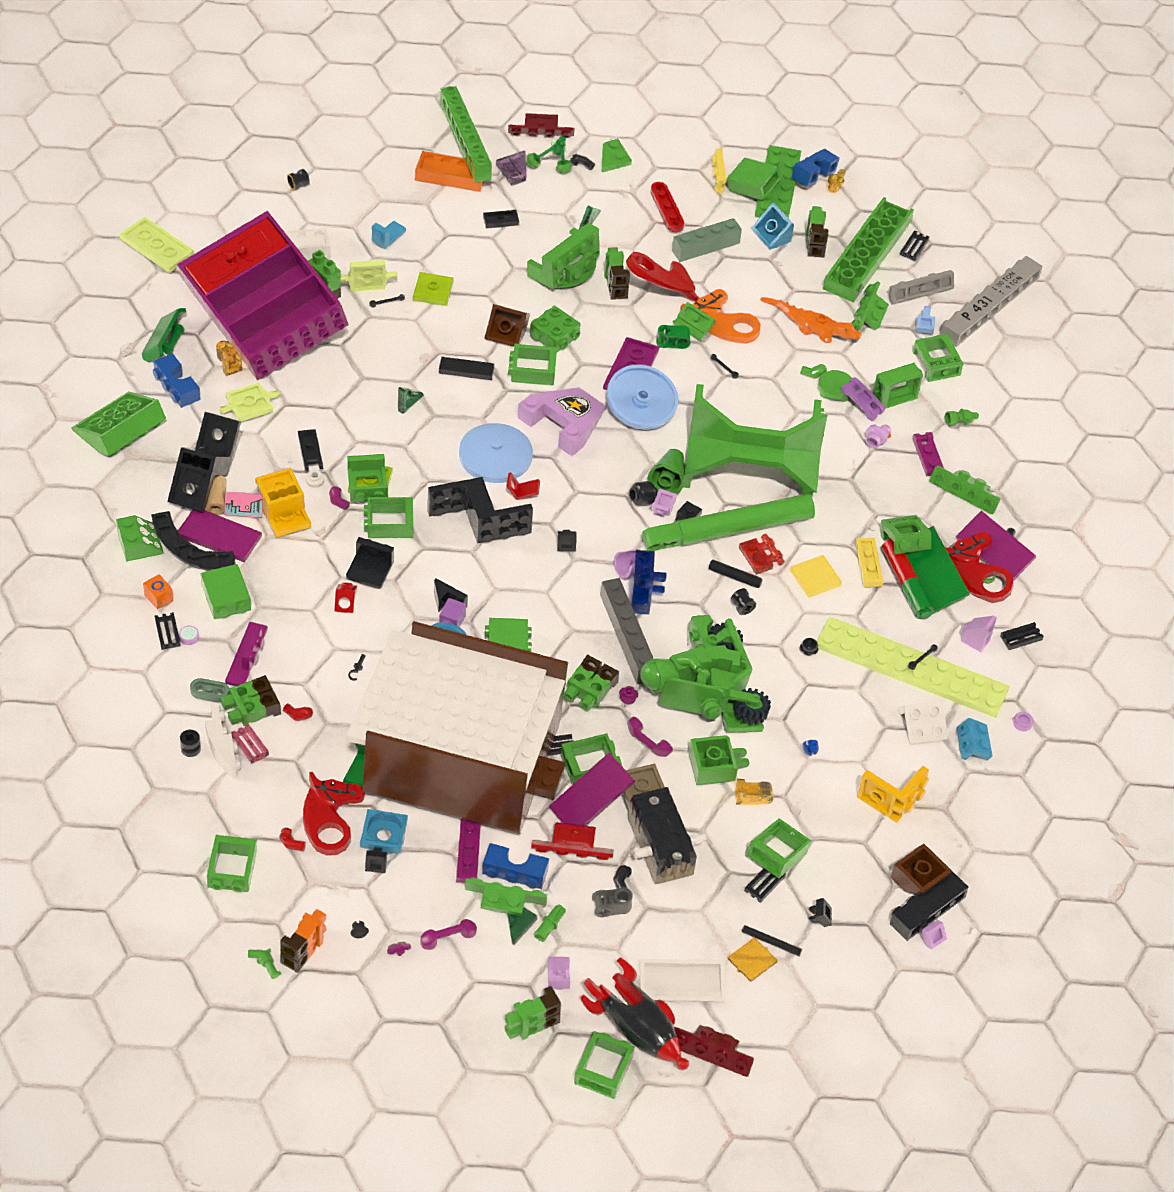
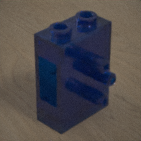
[631,550,667,615]

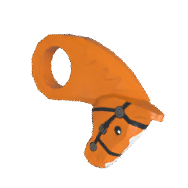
[680,289,761,344]

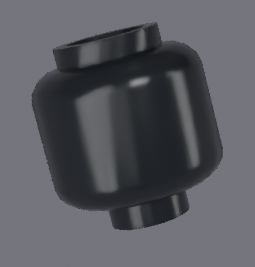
[629,481,658,506]

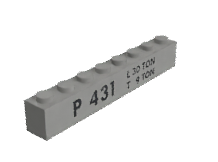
[940,255,1043,347]

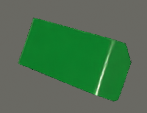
[142,308,187,362]

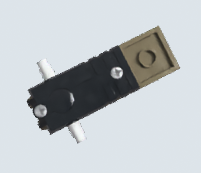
[623,763,707,885]

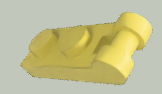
[711,149,726,193]

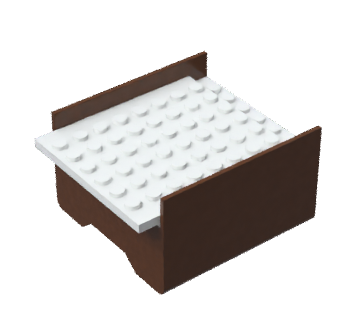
[346,621,568,834]

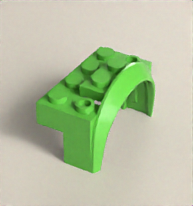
[527,223,600,289]

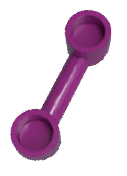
[627,717,673,757]
[420,919,477,950]

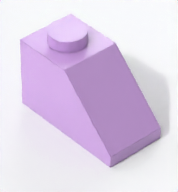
[961,615,997,653]

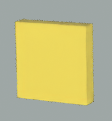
[790,555,842,598]

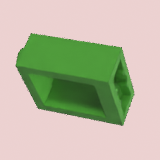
[508,344,557,386]
[873,362,923,409]
[364,497,413,538]
[560,733,622,785]
[747,818,812,878]
[206,835,257,892]
[574,1031,635,1099]

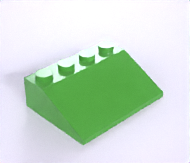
[71,391,166,456]

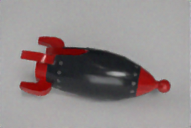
[580,957,689,1070]

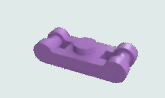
[841,377,885,421]

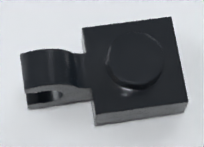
[675,501,703,521]

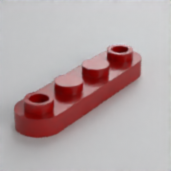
[650,181,685,233]

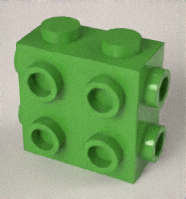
[530,305,581,353]
[485,617,532,652]

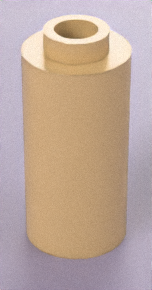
[206,475,227,515]

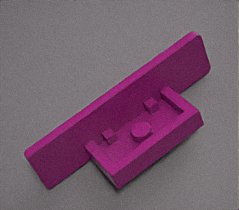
[225,622,268,687]

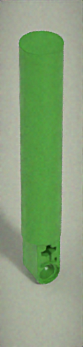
[642,493,815,551]

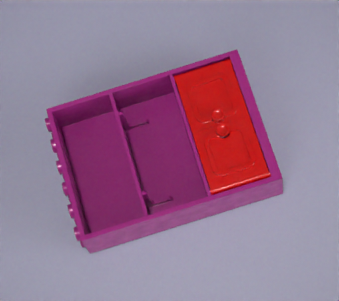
[177,210,349,380]

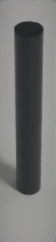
[742,925,803,957]

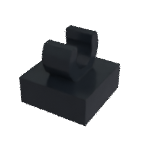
[557,529,577,551]
[365,847,387,873]
[809,898,832,927]

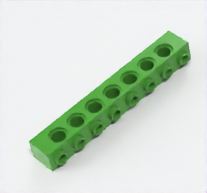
[440,86,492,183]

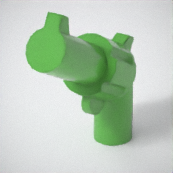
[247,948,281,979]

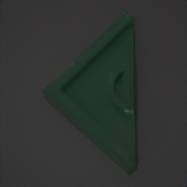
[578,205,601,230]
[398,387,424,414]
[506,907,538,945]

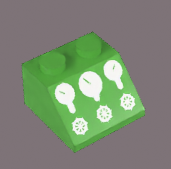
[116,515,164,562]

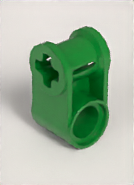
[656,324,691,349]

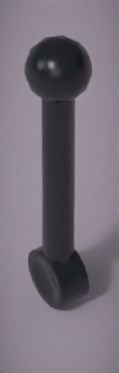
[369,294,405,308]
[710,354,739,379]
[908,644,938,670]

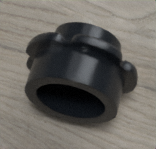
[800,638,819,656]

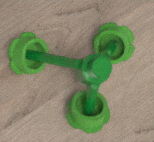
[526,136,572,174]

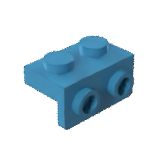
[957,717,993,760]

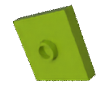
[412,272,454,306]

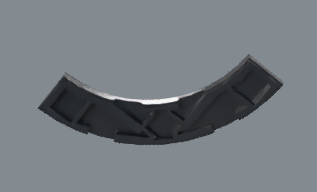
[151,511,236,571]

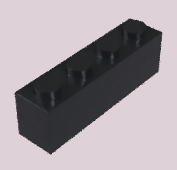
[890,871,969,941]

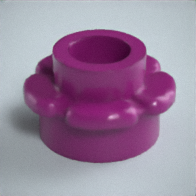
[619,686,639,704]

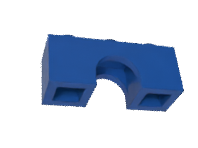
[791,148,840,187]
[152,353,200,408]
[482,843,549,889]

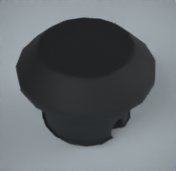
[350,920,369,939]

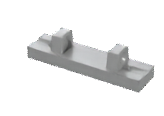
[889,270,954,304]

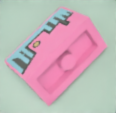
[224,491,263,518]

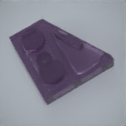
[496,150,527,186]

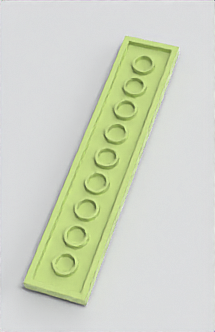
[817,616,1010,718]

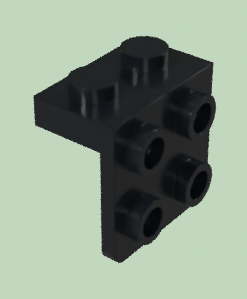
[346,537,394,589]

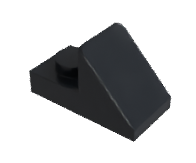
[433,578,468,612]

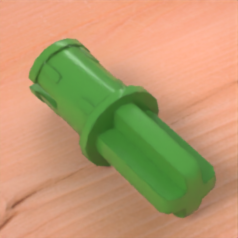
[534,904,566,942]

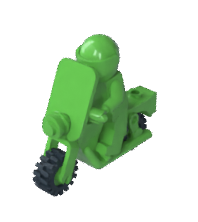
[641,615,771,725]

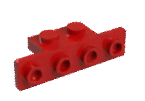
[531,822,614,860]

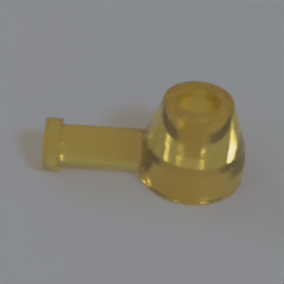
[827,169,846,193]

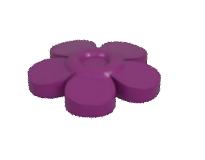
[387,941,411,956]

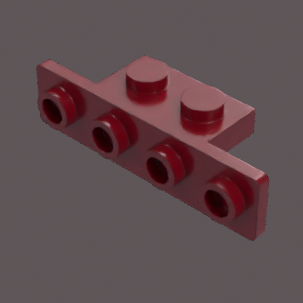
[508,113,575,138]
[674,1025,754,1077]

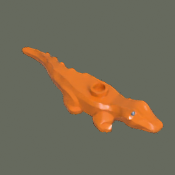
[760,297,862,343]

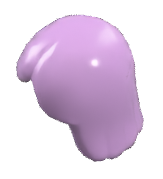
[614,549,649,579]

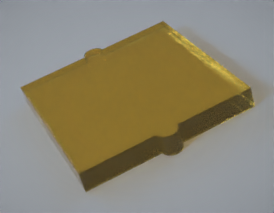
[727,937,778,982]

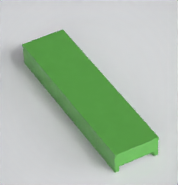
[823,197,914,303]

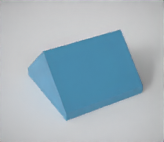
[751,202,794,250]

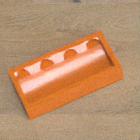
[415,151,484,192]

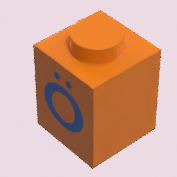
[143,574,173,609]

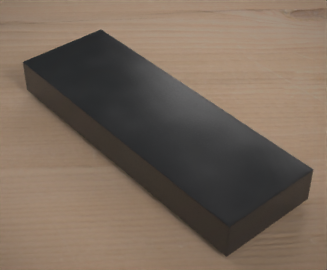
[439,356,495,381]

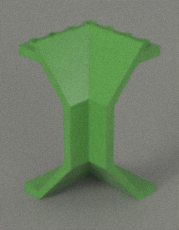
[683,384,828,497]

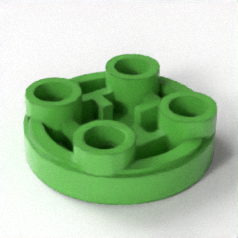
[818,370,852,402]

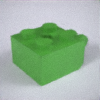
[689,735,750,785]

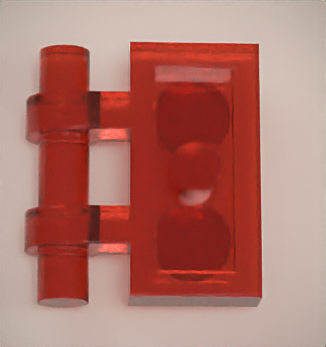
[739,534,785,575]

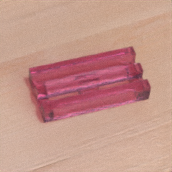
[231,723,269,764]

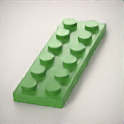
[755,145,802,218]

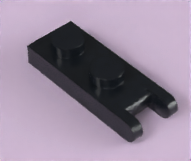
[297,429,323,471]

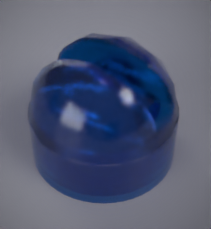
[803,739,819,756]

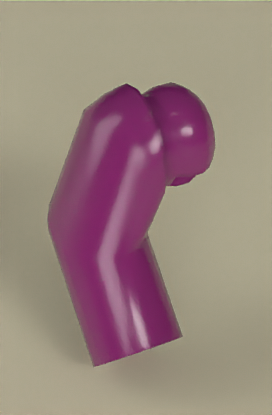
[329,486,350,510]

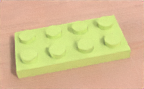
[120,216,195,273]

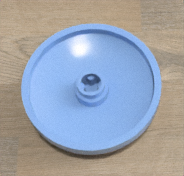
[606,365,679,430]
[459,423,533,483]

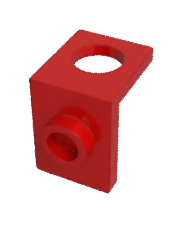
[506,472,541,500]
[334,582,358,613]

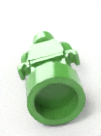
[945,408,979,425]

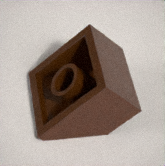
[484,304,531,346]
[891,843,952,894]

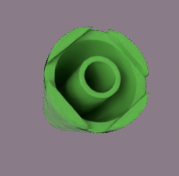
[647,448,684,494]

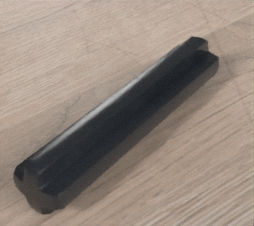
[709,559,763,588]

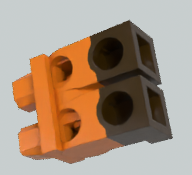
[280,909,327,973]

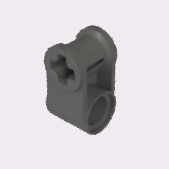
[592,887,633,917]

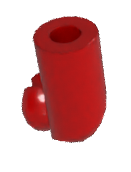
[282,703,313,721]
[279,827,306,852]

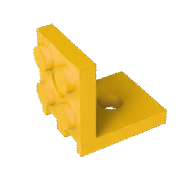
[857,765,929,823]

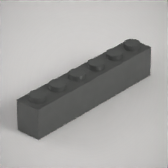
[600,578,654,684]

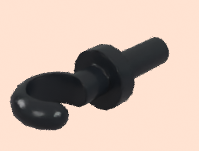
[348,654,366,681]

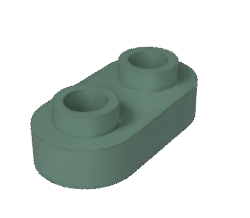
[190,678,229,702]

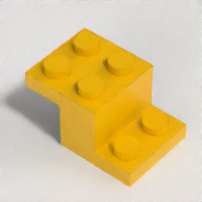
[255,468,311,538]

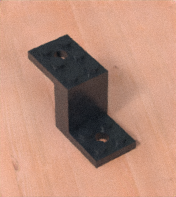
[167,411,242,512]
[427,477,533,544]

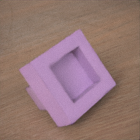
[919,920,947,949]

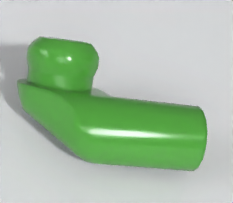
[800,364,827,379]

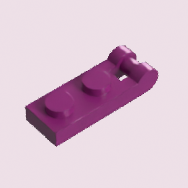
[913,432,944,476]

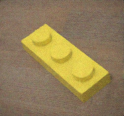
[855,538,884,587]

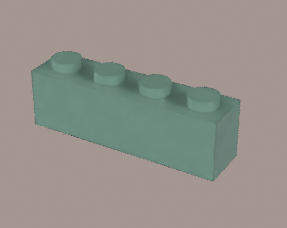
[672,218,742,262]

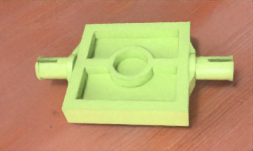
[339,260,398,292]
[219,382,280,421]

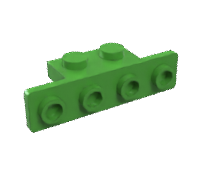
[851,281,889,331]
[929,466,1001,514]
[465,878,547,916]

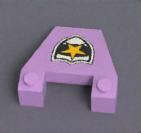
[518,387,606,456]

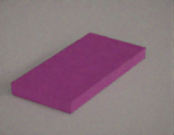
[603,337,660,390]
[178,509,262,562]
[956,510,1037,581]
[549,752,636,826]

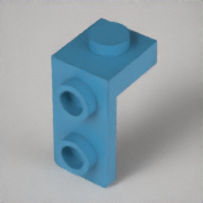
[372,221,406,249]

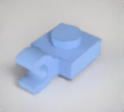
[916,306,935,334]

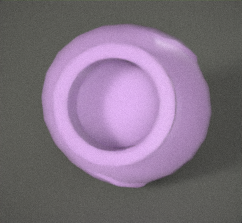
[866,424,891,448]

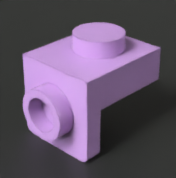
[651,489,677,517]
[548,956,570,990]

